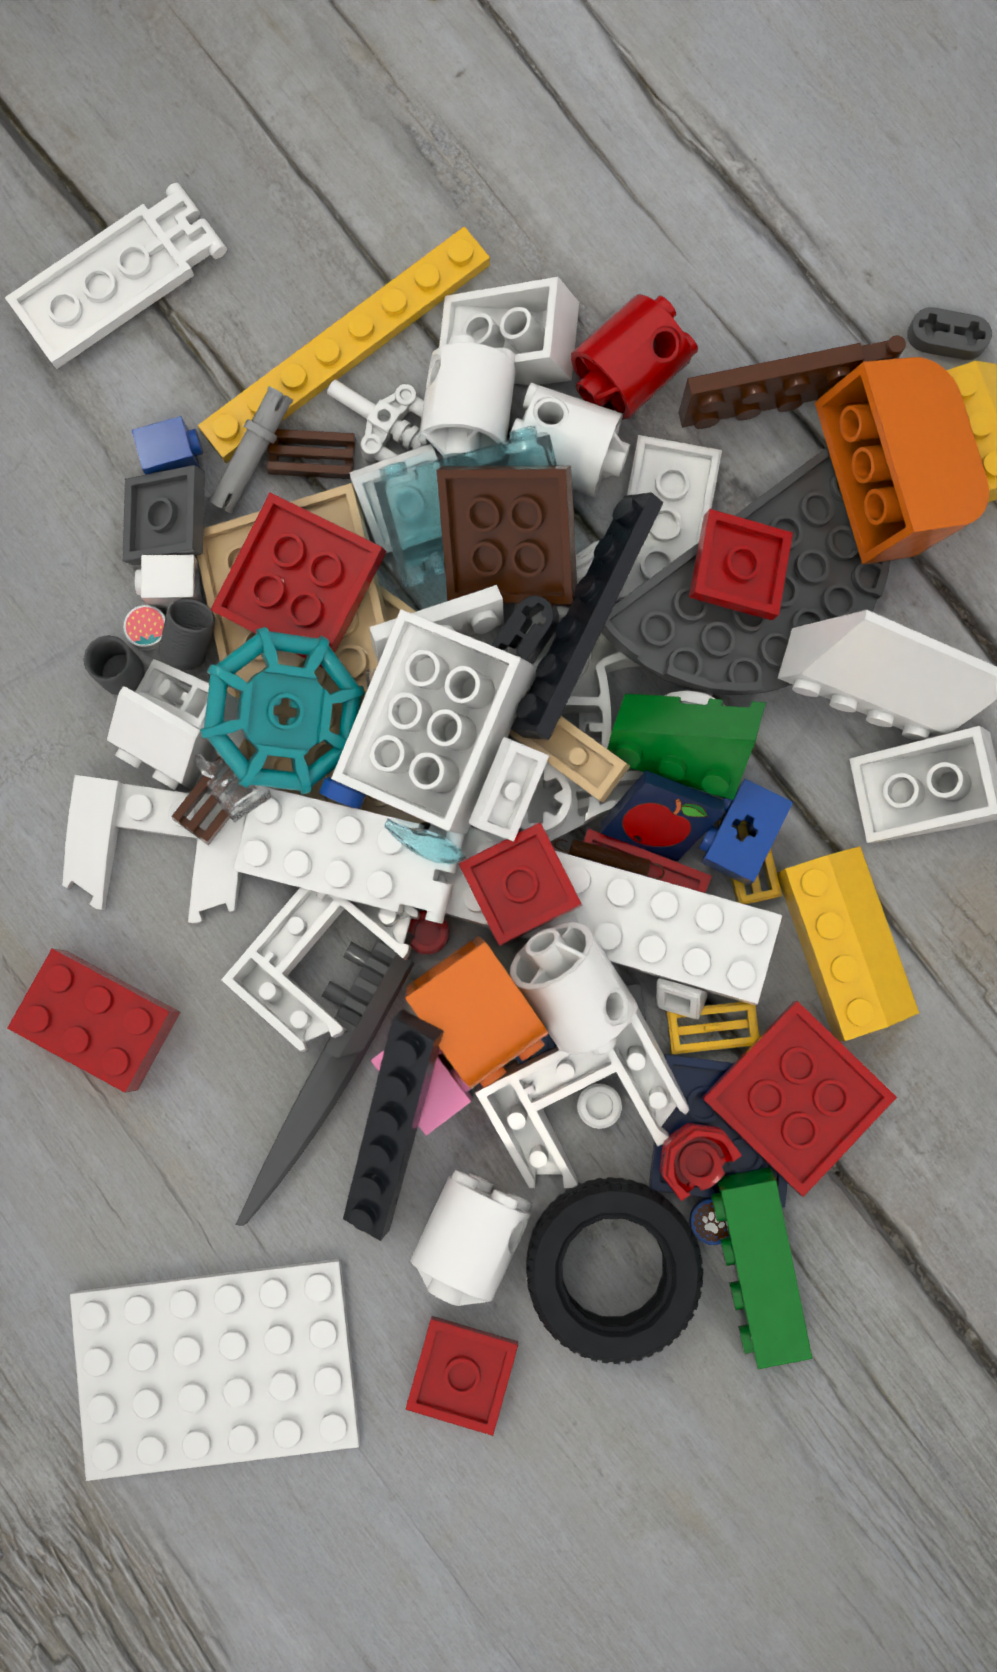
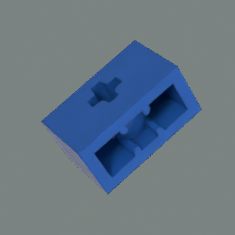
[699,778,793,886]

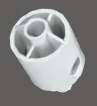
[419,334,516,466]
[506,383,631,497]
[510,922,638,1055]
[410,1169,532,1306]

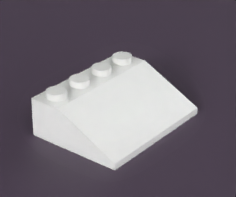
[331,609,537,835]
[778,610,997,741]

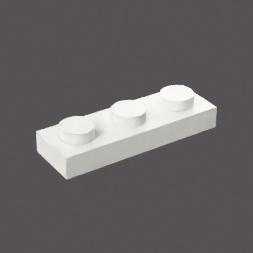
[369,585,504,663]

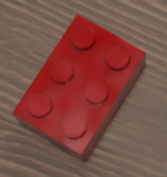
[7,948,181,1093]

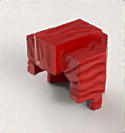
[659,1123,742,1201]

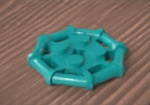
[200,627,365,795]

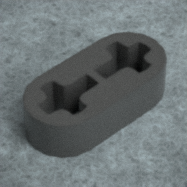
[907,307,992,360]

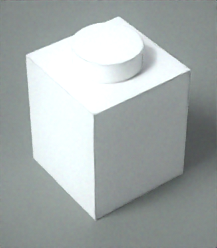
[135,555,202,609]

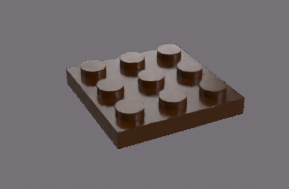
[436,466,577,605]

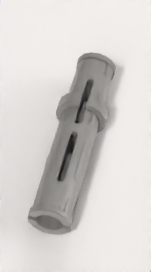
[208,386,293,514]

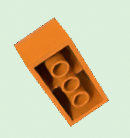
[814,357,989,565]
[405,935,549,1089]

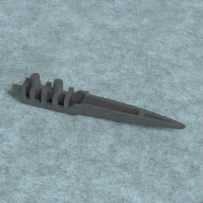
[235,932,415,1226]

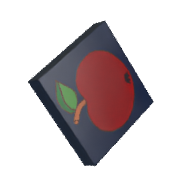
[601,770,725,862]

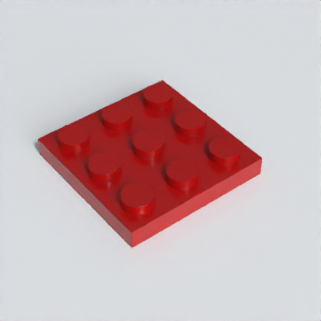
[210,492,387,668]
[701,1001,897,1197]

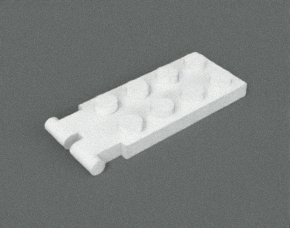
[5,183,227,370]
[233,785,465,924]

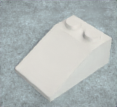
[439,277,579,385]
[849,726,997,843]

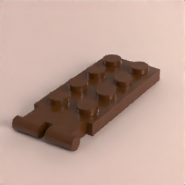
[678,335,906,429]

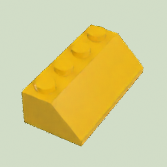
[777,846,919,1041]

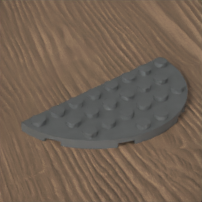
[601,447,890,695]

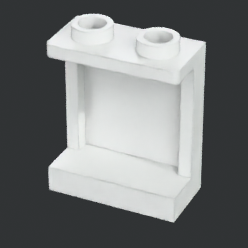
[468,737,549,841]

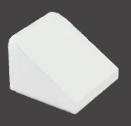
[656,978,707,1019]

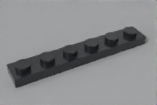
[511,492,664,740]
[343,1009,444,1241]

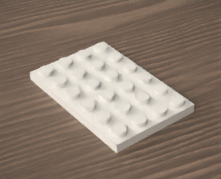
[70,1259,360,1481]

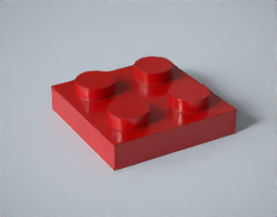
[689,509,793,620]
[458,822,583,947]
[405,1316,518,1436]

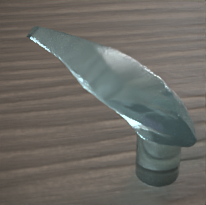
[384,819,467,864]

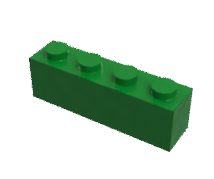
[711,1167,813,1369]

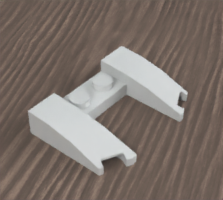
[62,775,250,924]
[221,888,420,1052]
[475,1008,689,1188]

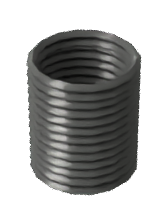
[158,599,215,670]
[83,635,145,695]

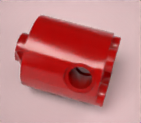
[571,294,698,420]

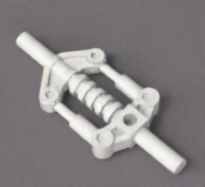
[327,379,478,467]

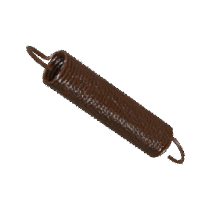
[554,838,665,880]

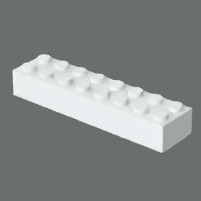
[427,824,782,1005]

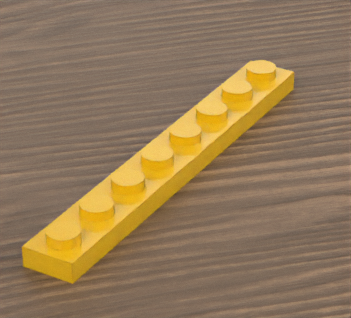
[197,226,490,463]

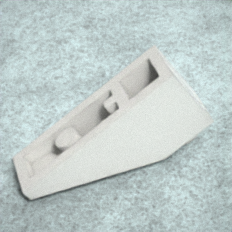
[135,659,245,749]

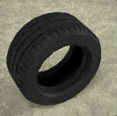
[526,1177,704,1364]

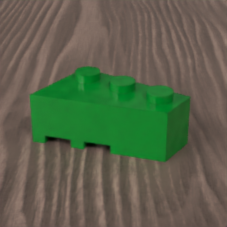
[607,693,766,800]

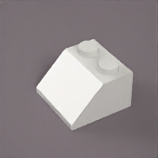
[107,686,215,790]

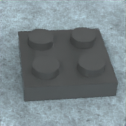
[122,465,205,566]

